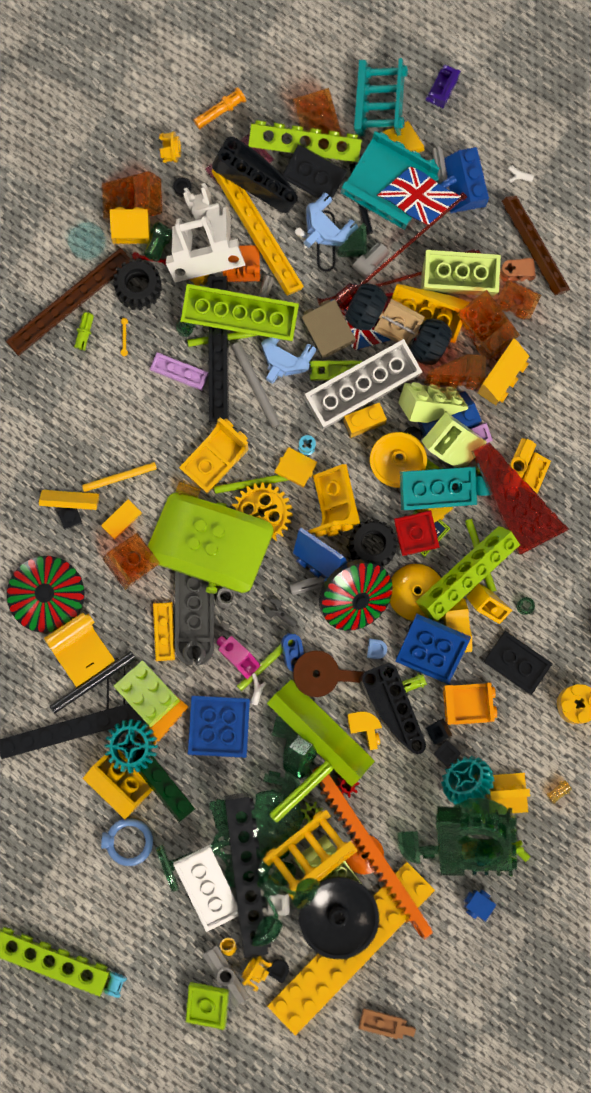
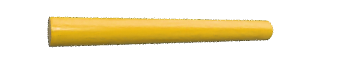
[82,462,157,492]

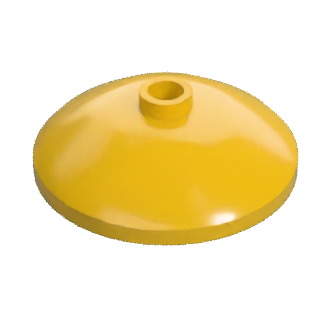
[370,432,427,488]
[389,564,441,621]

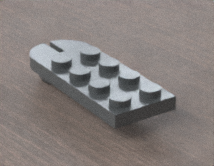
[175,571,214,666]

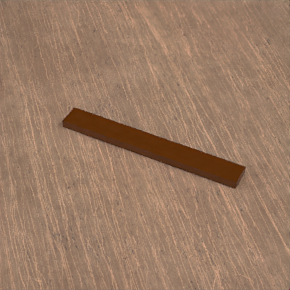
[6,247,131,356]

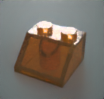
[102,533,160,590]

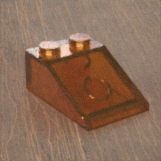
[291,88,344,148]

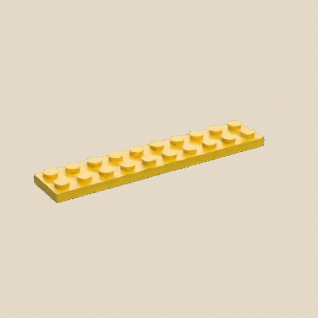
[267,861,435,1036]

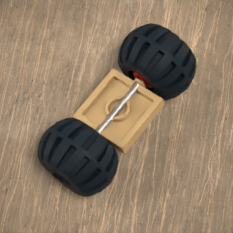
[345,284,452,365]

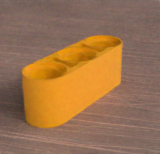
[137,696,189,744]

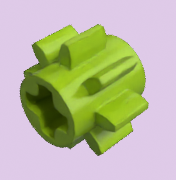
[300,802,323,824]

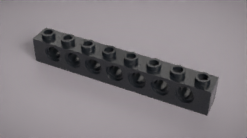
[224,792,271,958]

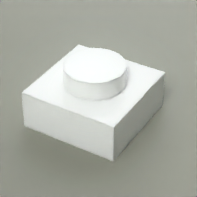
[268,892,289,916]

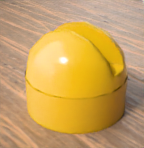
[220,938,237,956]

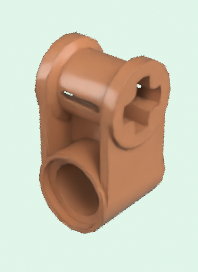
[500,258,536,282]

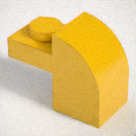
[347,712,382,750]

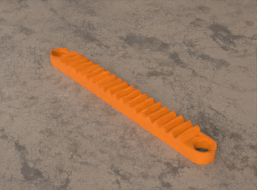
[312,765,433,939]

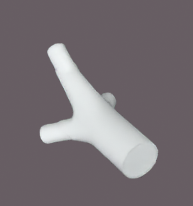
[508,165,534,182]
[295,228,310,248]
[250,673,267,705]

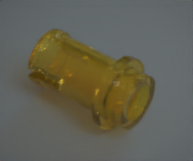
[176,481,201,498]
[546,780,572,804]

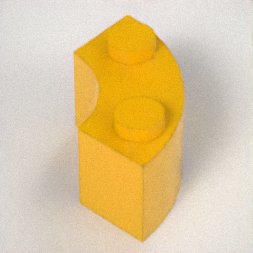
[440,598,472,653]

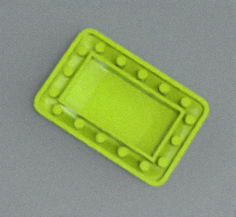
[145,492,274,593]

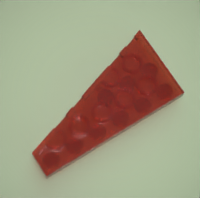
[471,443,570,555]

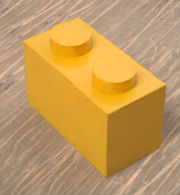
[343,402,387,438]

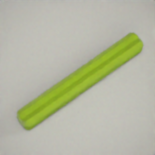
[270,761,333,822]

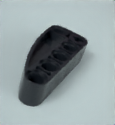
[212,137,298,213]
[359,663,426,755]

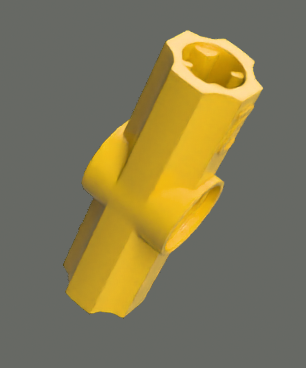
[499,438,537,496]

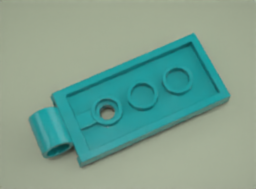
[400,466,492,510]

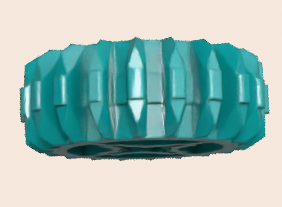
[104,719,158,773]
[441,755,495,808]

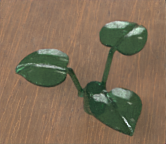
[251,861,320,947]

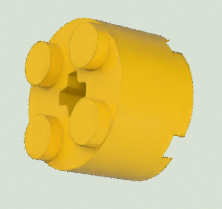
[557,684,591,724]

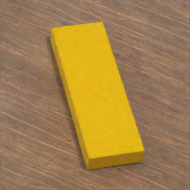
[39,490,99,510]
[153,602,175,661]

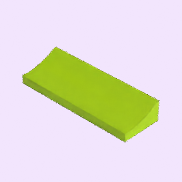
[181,284,299,341]
[267,679,375,787]

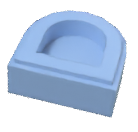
[367,639,387,659]

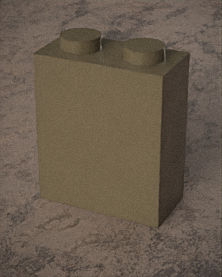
[301,299,356,360]

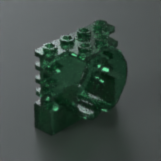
[436,798,517,876]

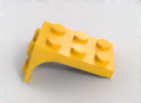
[179,417,248,494]
[308,464,360,537]

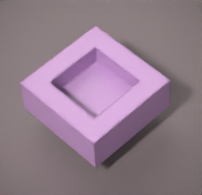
[469,422,493,443]

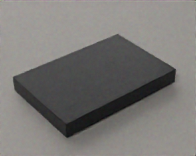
[282,144,347,205]
[483,631,552,696]

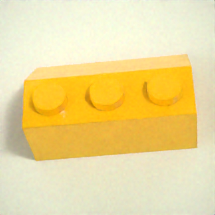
[477,339,529,405]
[82,749,153,819]

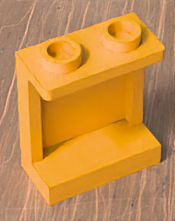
[443,682,497,725]

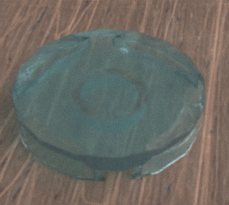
[68,223,106,260]

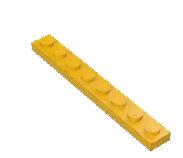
[211,169,304,296]

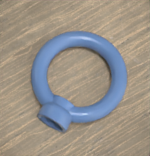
[101,818,153,866]

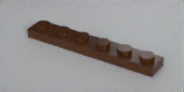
[502,195,571,296]

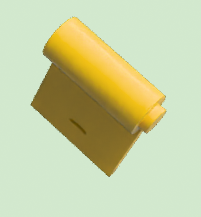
[44,613,115,687]

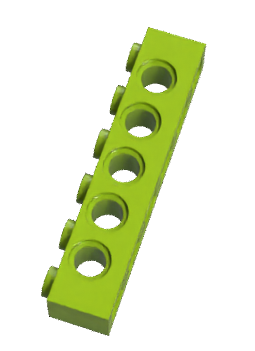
[248,120,362,162]
[416,526,520,622]
[0,927,111,997]

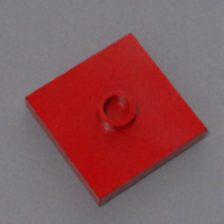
[394,510,440,556]

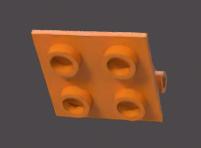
[222,245,260,282]

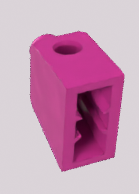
[216,636,261,679]

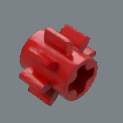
[337,778,360,798]

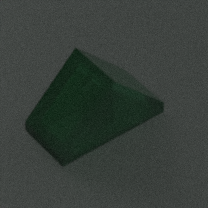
[337,223,367,257]

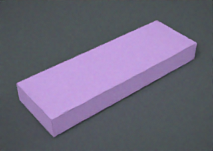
[150,352,209,391]

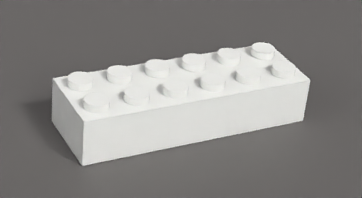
[303,339,422,430]

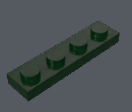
[134,749,195,822]

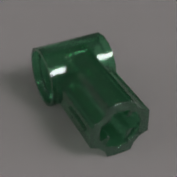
[143,221,172,262]

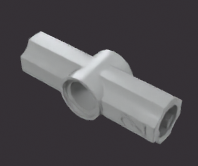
[202,945,249,1007]

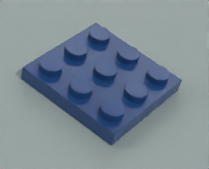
[395,614,471,685]
[188,696,250,758]

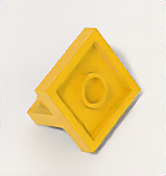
[487,773,530,815]

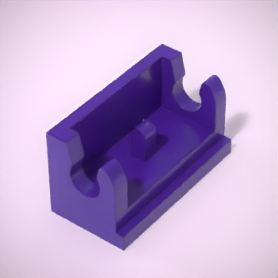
[425,65,461,109]

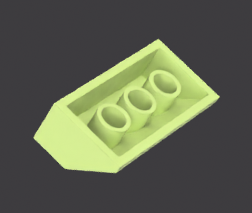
[421,250,501,296]

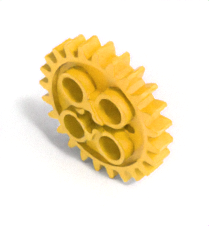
[232,483,293,544]

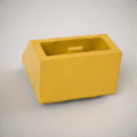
[110,207,150,244]

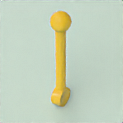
[120,318,128,356]

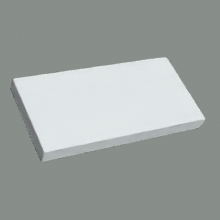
[173,845,239,932]

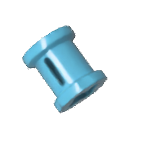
[299,435,316,456]
[104,972,127,998]

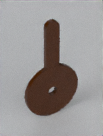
[293,651,374,697]

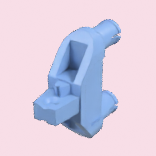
[303,193,358,248]
[261,337,317,384]

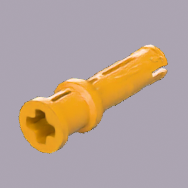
[193,87,246,130]

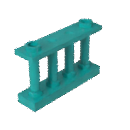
[354,58,408,137]

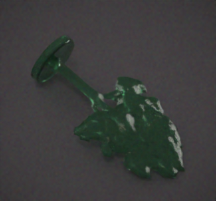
[156,790,305,892]

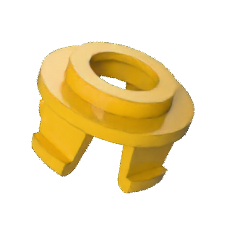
[159,131,181,163]
[241,956,272,991]

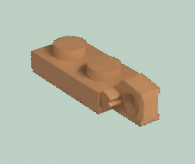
[358,1008,416,1039]

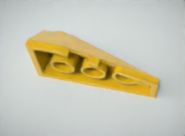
[392,284,471,343]

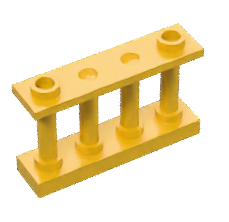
[263,810,358,901]

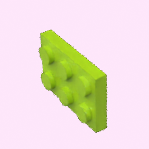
[113,660,180,728]

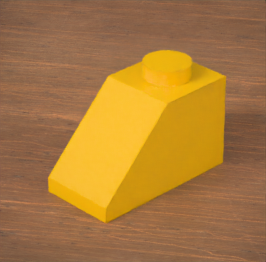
[466,583,512,624]

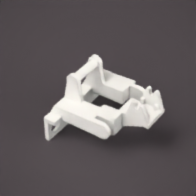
[166,183,245,283]

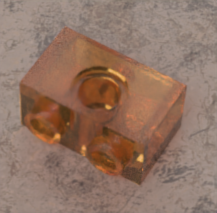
[496,279,541,320]

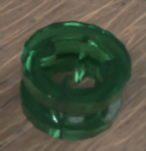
[516,597,535,615]

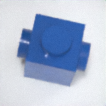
[463,889,496,922]

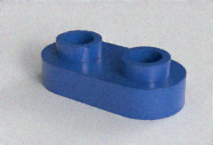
[281,633,304,672]

